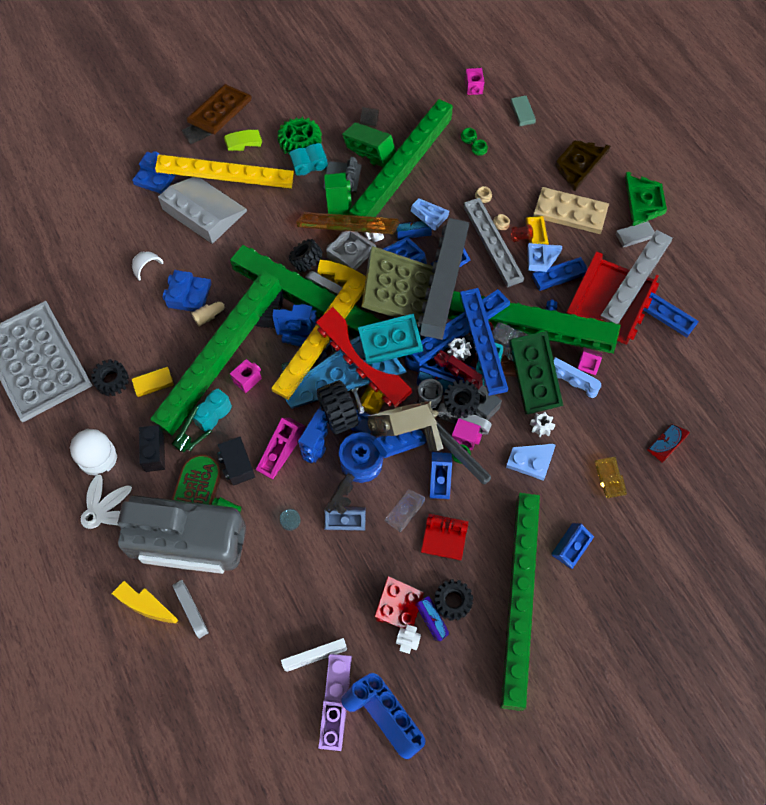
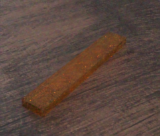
[296,212,399,234]

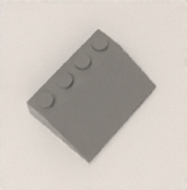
[158,177,247,244]

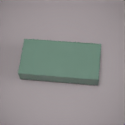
[510,96,536,126]

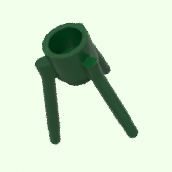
[172,406,212,453]

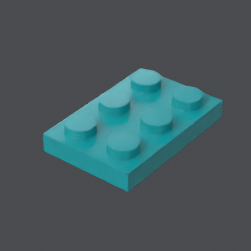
[358,314,423,365]

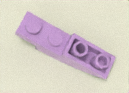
[319,654,352,751]

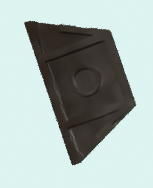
[555,140,611,191]

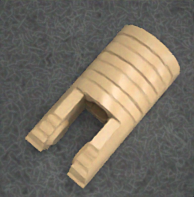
[191,301,225,327]

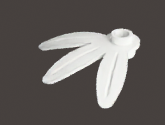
[81,475,132,529]

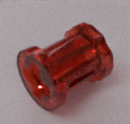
[511,224,533,242]

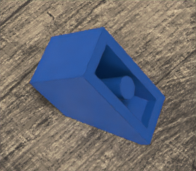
[430,452,452,499]

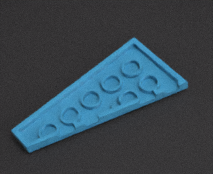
[284,336,406,409]

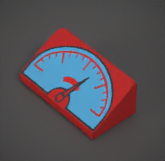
[647,424,690,463]

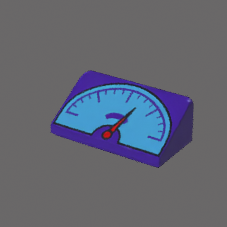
[415,596,449,641]

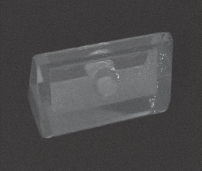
[385,490,425,532]

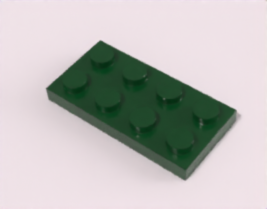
[509,331,564,414]

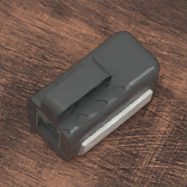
[117,495,246,574]

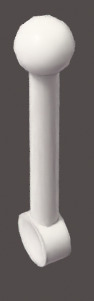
[351,388,364,414]

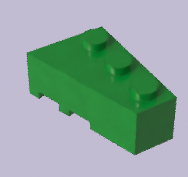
[342,122,396,168]
[324,173,352,222]

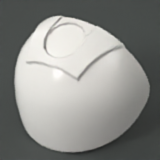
[132,252,163,281]

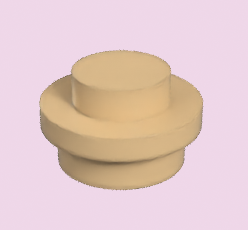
[475,186,492,203]
[493,214,510,230]

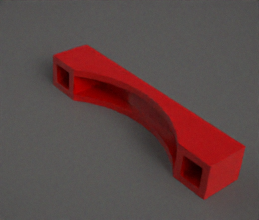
[316,307,412,408]

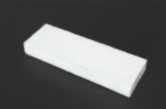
[281,638,347,672]

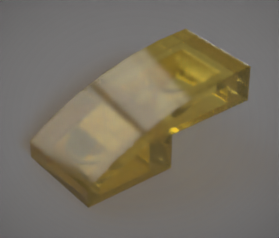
[595,457,627,498]

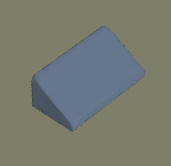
[325,507,366,530]

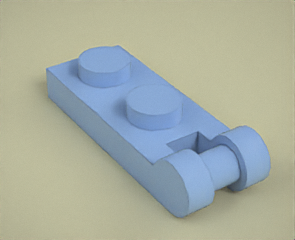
[554,357,601,398]

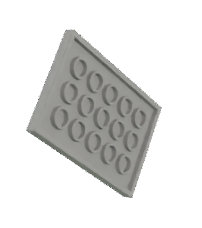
[0,301,93,422]

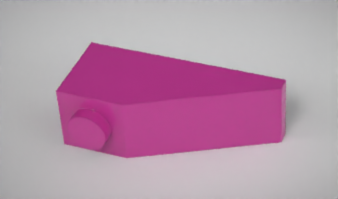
[256,418,306,479]

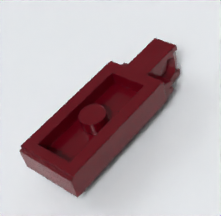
[434,350,483,389]

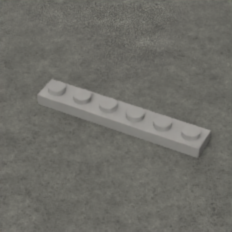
[464,198,524,287]
[600,230,673,324]

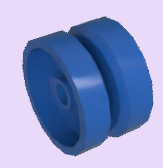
[339,432,383,483]

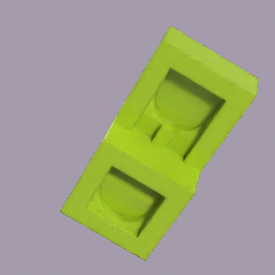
[224,130,262,151]

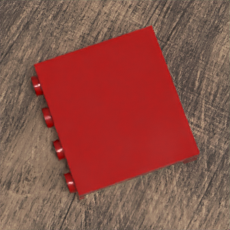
[566,251,660,345]

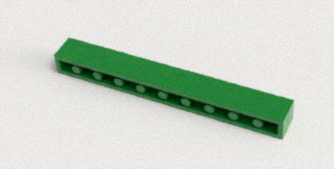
[349,99,453,231]
[230,245,382,338]
[150,270,282,436]
[447,291,621,354]
[501,493,540,711]

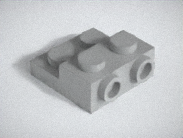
[326,227,376,270]

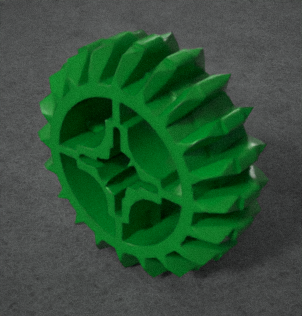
[277,116,322,155]

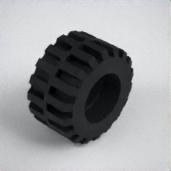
[317,380,358,434]

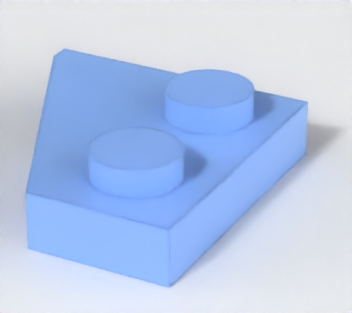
[411,199,449,231]
[527,243,562,272]
[506,444,555,481]

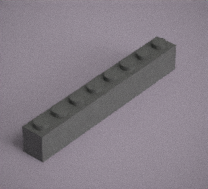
[418,218,470,340]

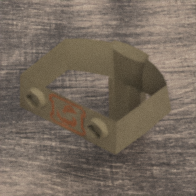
[368,401,443,451]

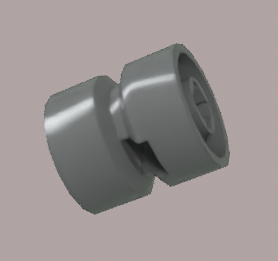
[417,379,443,410]

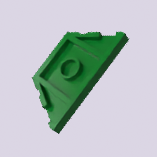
[625,172,667,226]

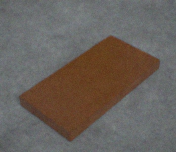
[187,84,252,135]

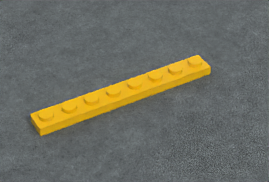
[155,155,294,189]
[272,275,365,400]

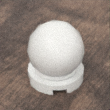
[70,429,117,476]

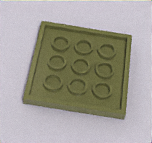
[362,246,435,325]

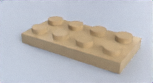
[533,187,609,234]

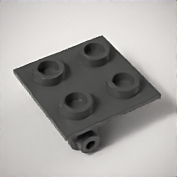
[323,157,362,192]

